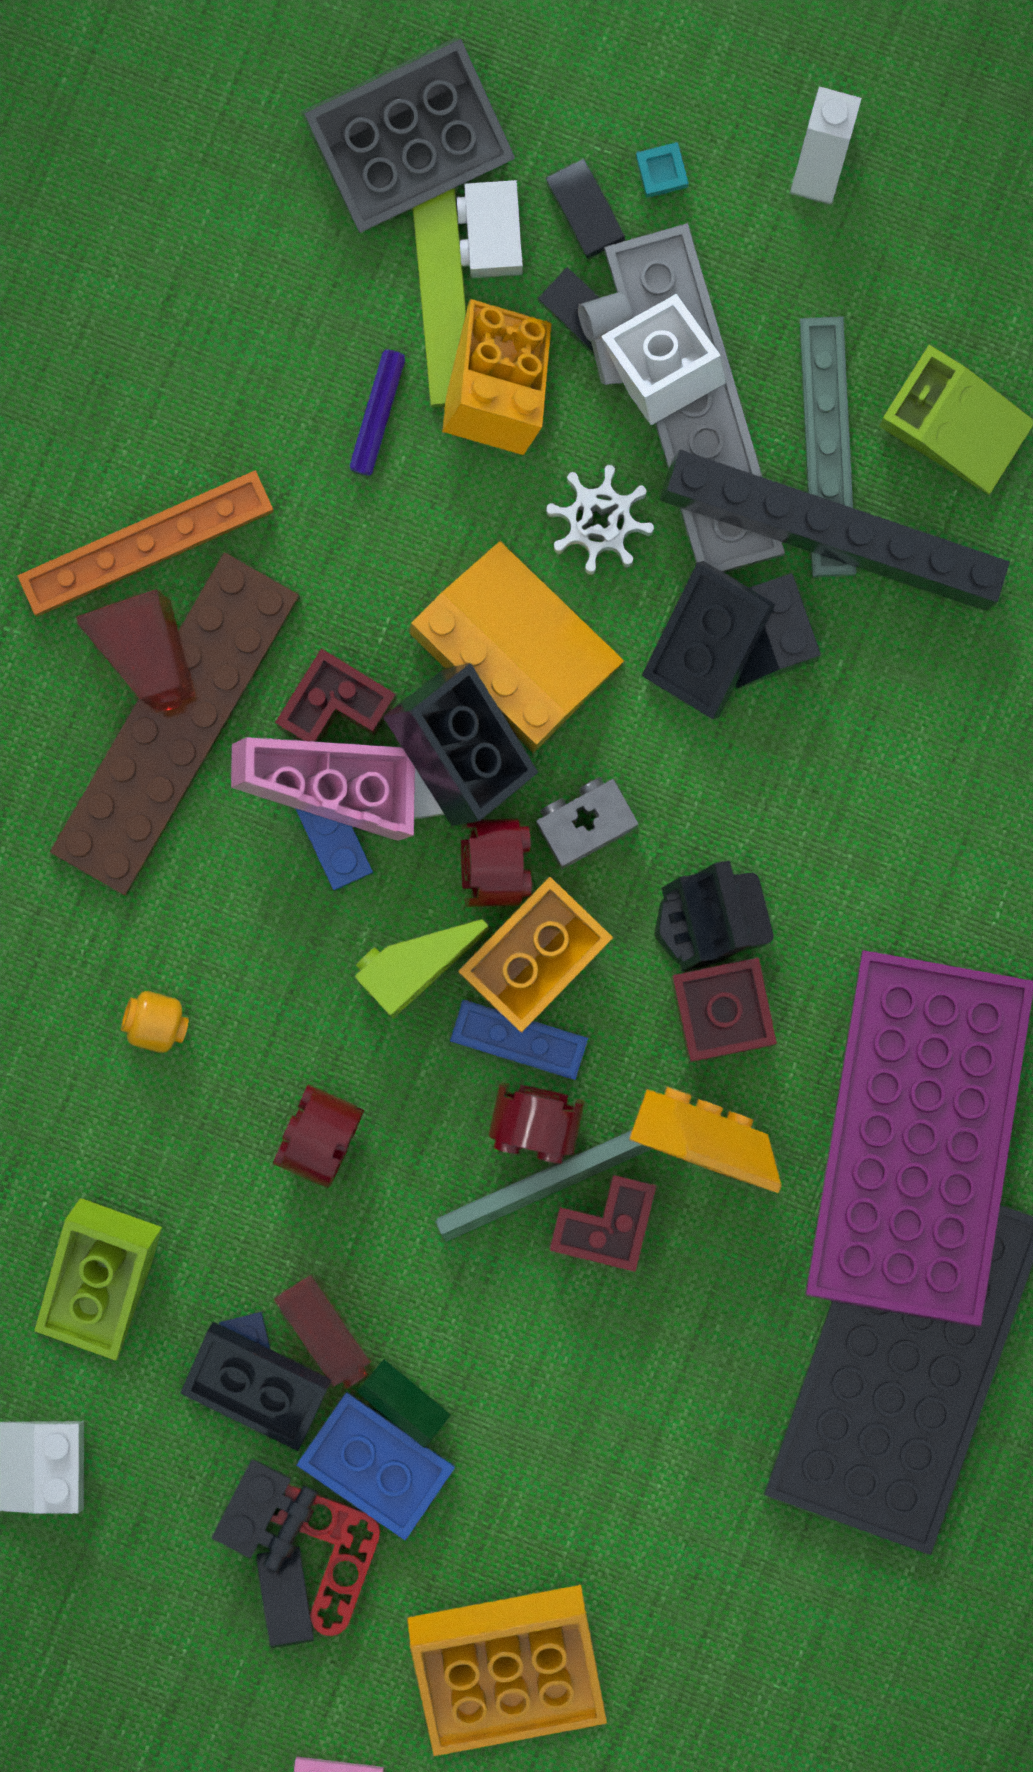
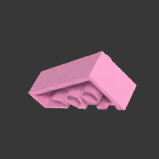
[231,737,415,841]

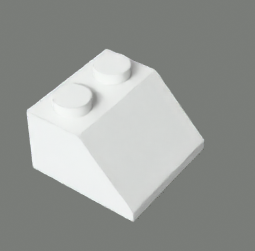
[601,294,726,425]
[0,1421,84,1513]

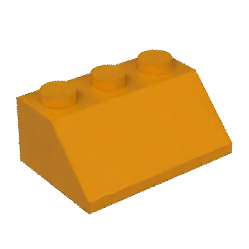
[458,877,613,1033]
[629,1087,781,1193]

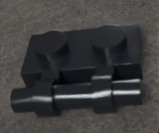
[212,1458,318,1572]

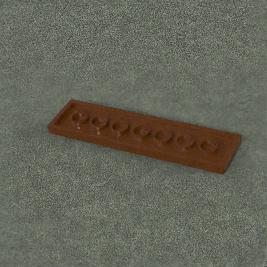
[50,552,300,896]

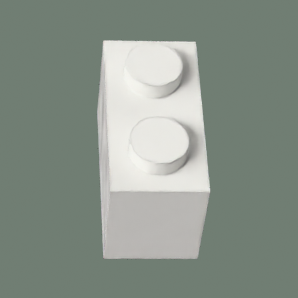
[457,180,523,278]

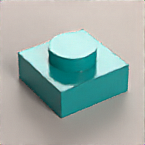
[636,142,689,198]

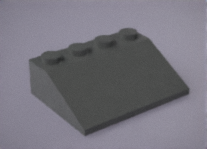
[300,38,515,233]

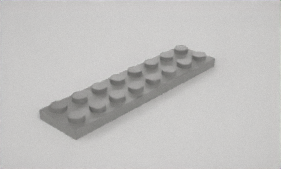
[604,223,785,573]

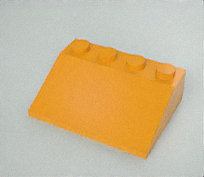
[409,541,624,753]
[407,1585,607,1756]

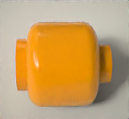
[121,991,189,1053]

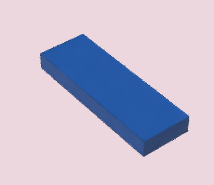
[450,1000,588,1080]

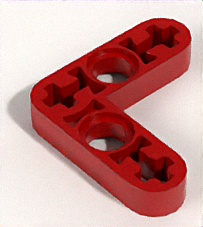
[270,1484,381,1636]

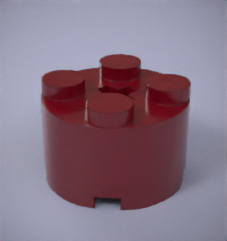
[460,818,532,907]
[488,1083,585,1163]
[273,1084,364,1189]

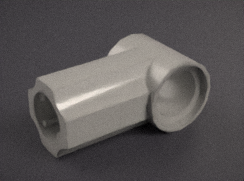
[578,292,633,385]

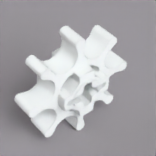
[547,465,654,575]

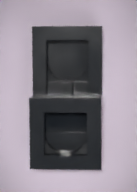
[545,159,625,259]
[538,267,599,357]
[256,1547,315,1648]

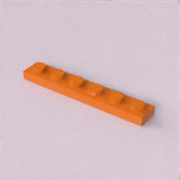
[17,470,274,617]

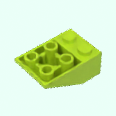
[879,345,1033,495]

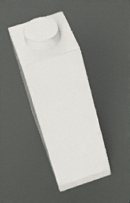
[790,87,861,205]

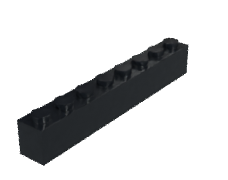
[659,450,1010,611]

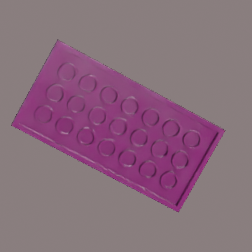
[805,950,1033,1327]

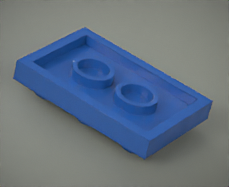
[297,1392,455,1540]

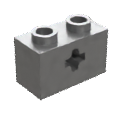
[537,777,639,869]

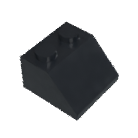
[735,573,821,689]

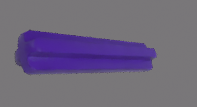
[350,350,405,476]

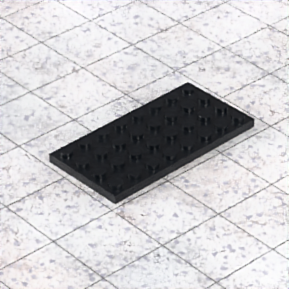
[763,1205,1033,1555]

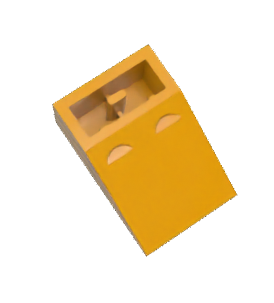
[442,299,551,455]

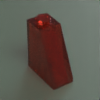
[76,589,194,711]
[274,1273,372,1388]

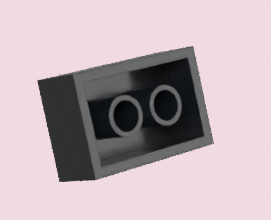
[383,663,538,826]

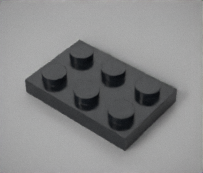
[641,561,776,719]
[180,1321,332,1451]

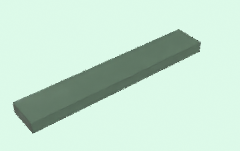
[799,317,856,578]
[435,1131,653,1242]

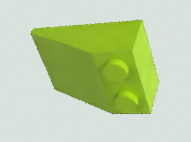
[354,919,489,1019]
[35,1198,162,1361]

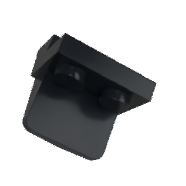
[654,861,774,972]

